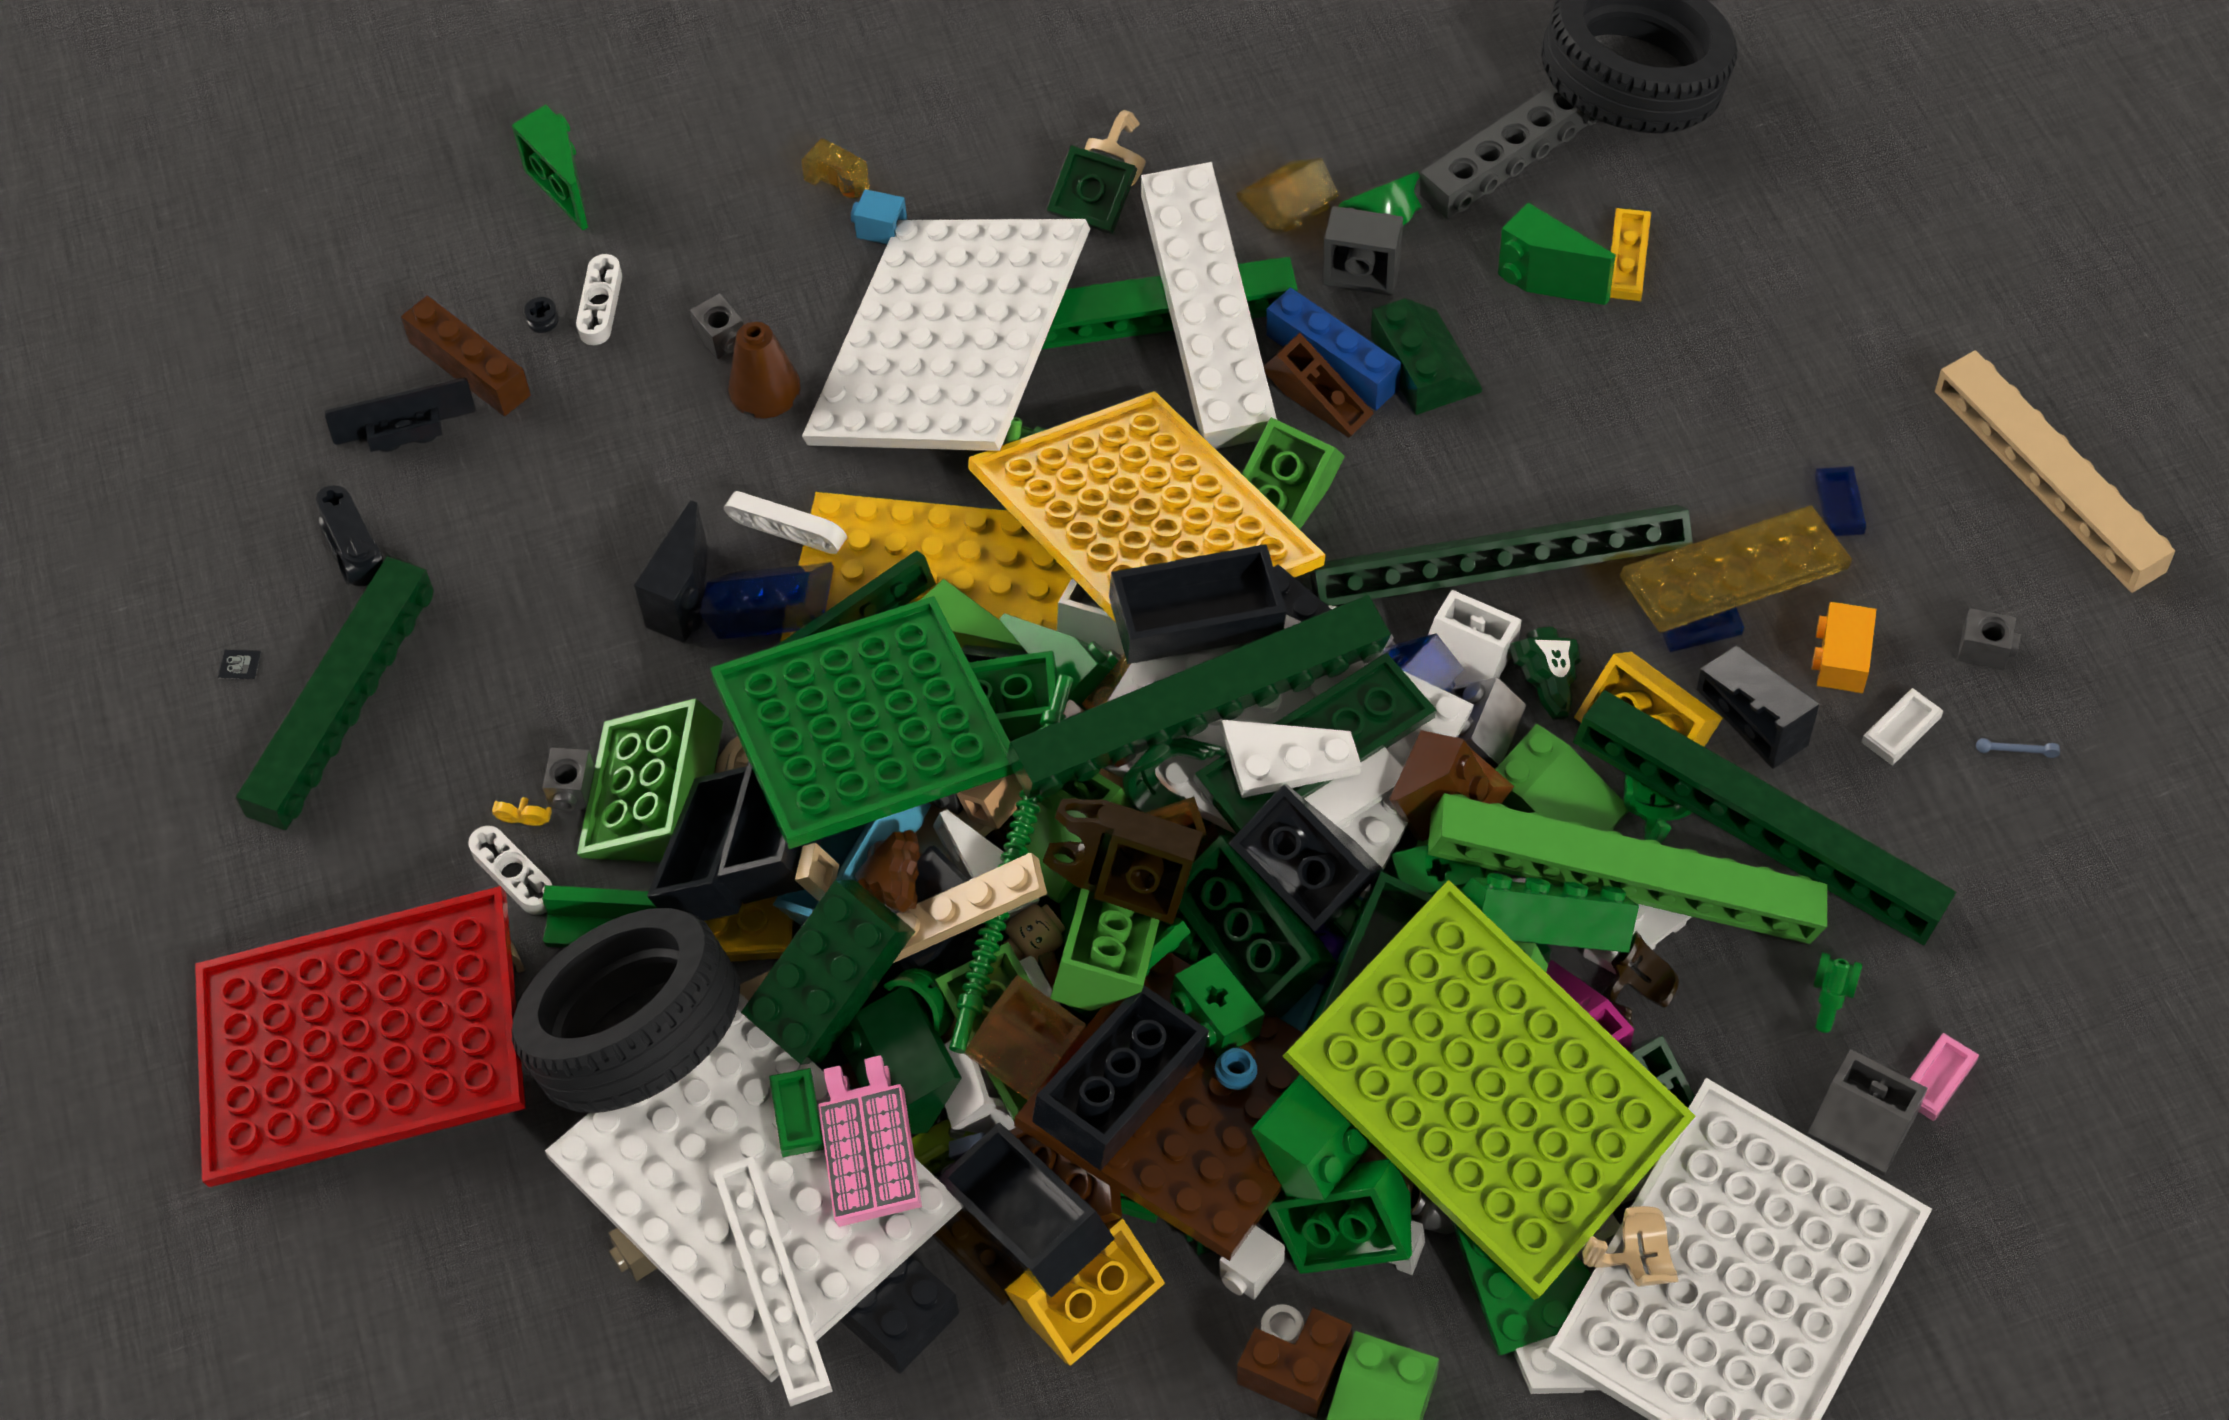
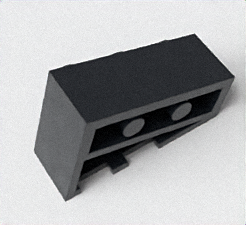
[1696,645,1819,769]

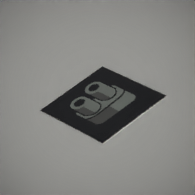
[218,650,262,679]

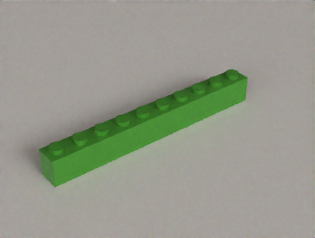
[1428,793,1827,944]

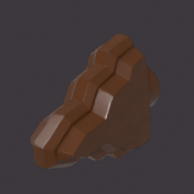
[854,830,921,913]

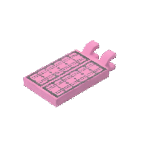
[818,1055,922,1227]

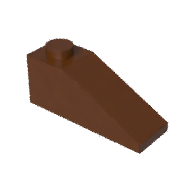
[1263,333,1374,438]

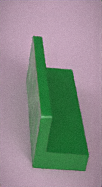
[542,885,657,948]

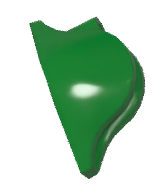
[1338,171,1422,227]

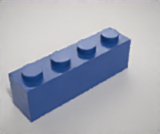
[1267,287,1401,411]

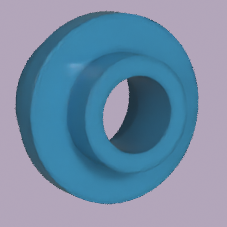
[1215,1048,1257,1090]

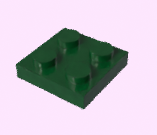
[1046,145,1137,234]

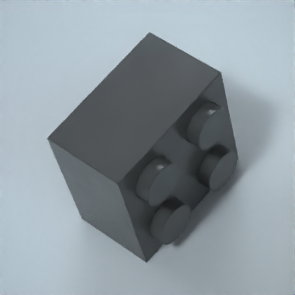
[1323,206,1403,295]

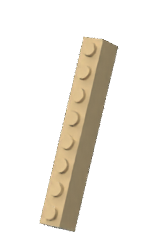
[1935,350,2175,593]

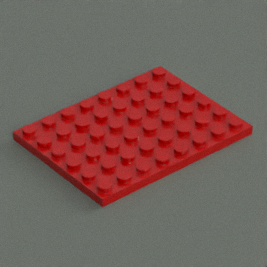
[195,886,526,1187]

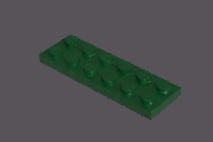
[1193,652,1437,834]

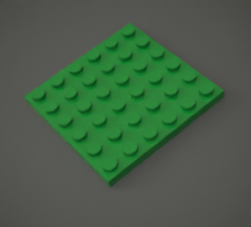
[710,596,1014,849]

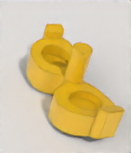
[492,797,552,826]

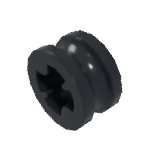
[524,297,559,333]

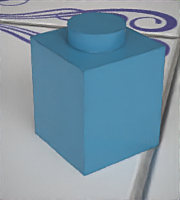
[851,189,907,244]

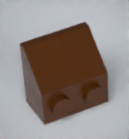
[1389,730,1489,841]

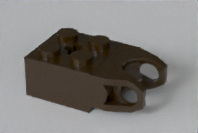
[1043,798,1203,925]

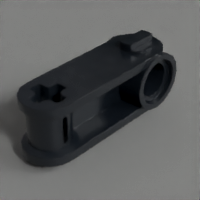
[316,485,383,586]

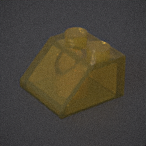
[1236,158,1339,232]

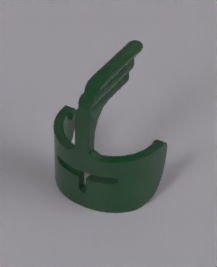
[1123,737,1227,819]

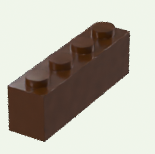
[401,295,531,417]

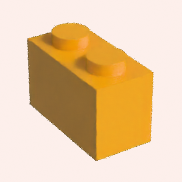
[1811,602,1877,693]

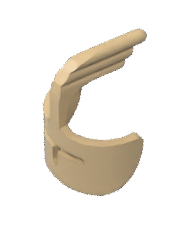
[1085,110,1146,186]
[1582,1206,1679,1287]

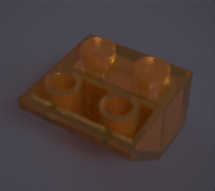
[964,975,1086,1100]

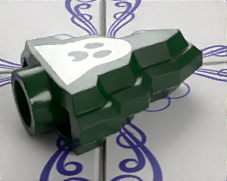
[1509,627,1581,719]

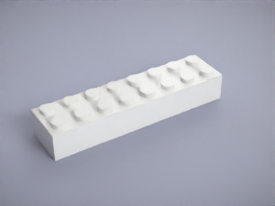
[1141,162,1277,449]

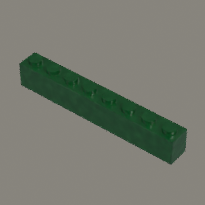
[236,556,434,831]

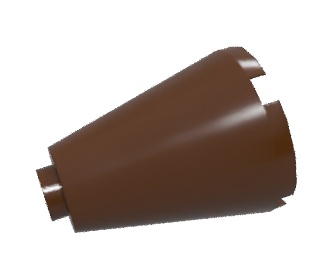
[729,322,801,419]

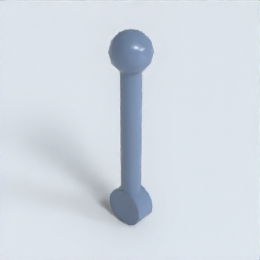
[1976,738,2060,758]

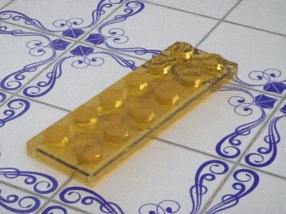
[1620,505,1853,633]

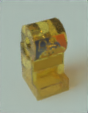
[801,138,869,198]

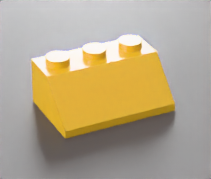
[1574,651,1723,747]
[1005,1218,1165,1366]

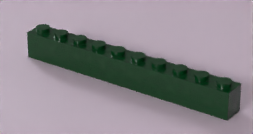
[1310,504,1693,606]
[1006,595,1391,799]
[1573,690,1957,946]

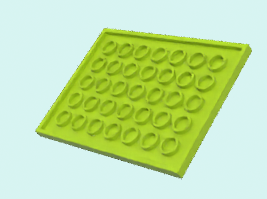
[1282,880,1696,1300]

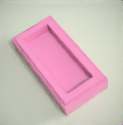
[1910,1033,1979,1121]

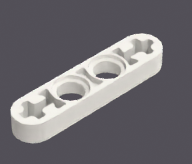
[724,491,847,554]

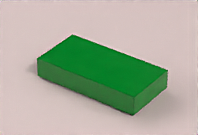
[769,1068,825,1157]

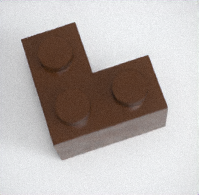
[1237,1308,1353,1419]

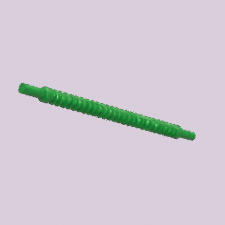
[949,674,1073,1054]

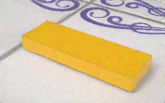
[1610,208,1651,301]

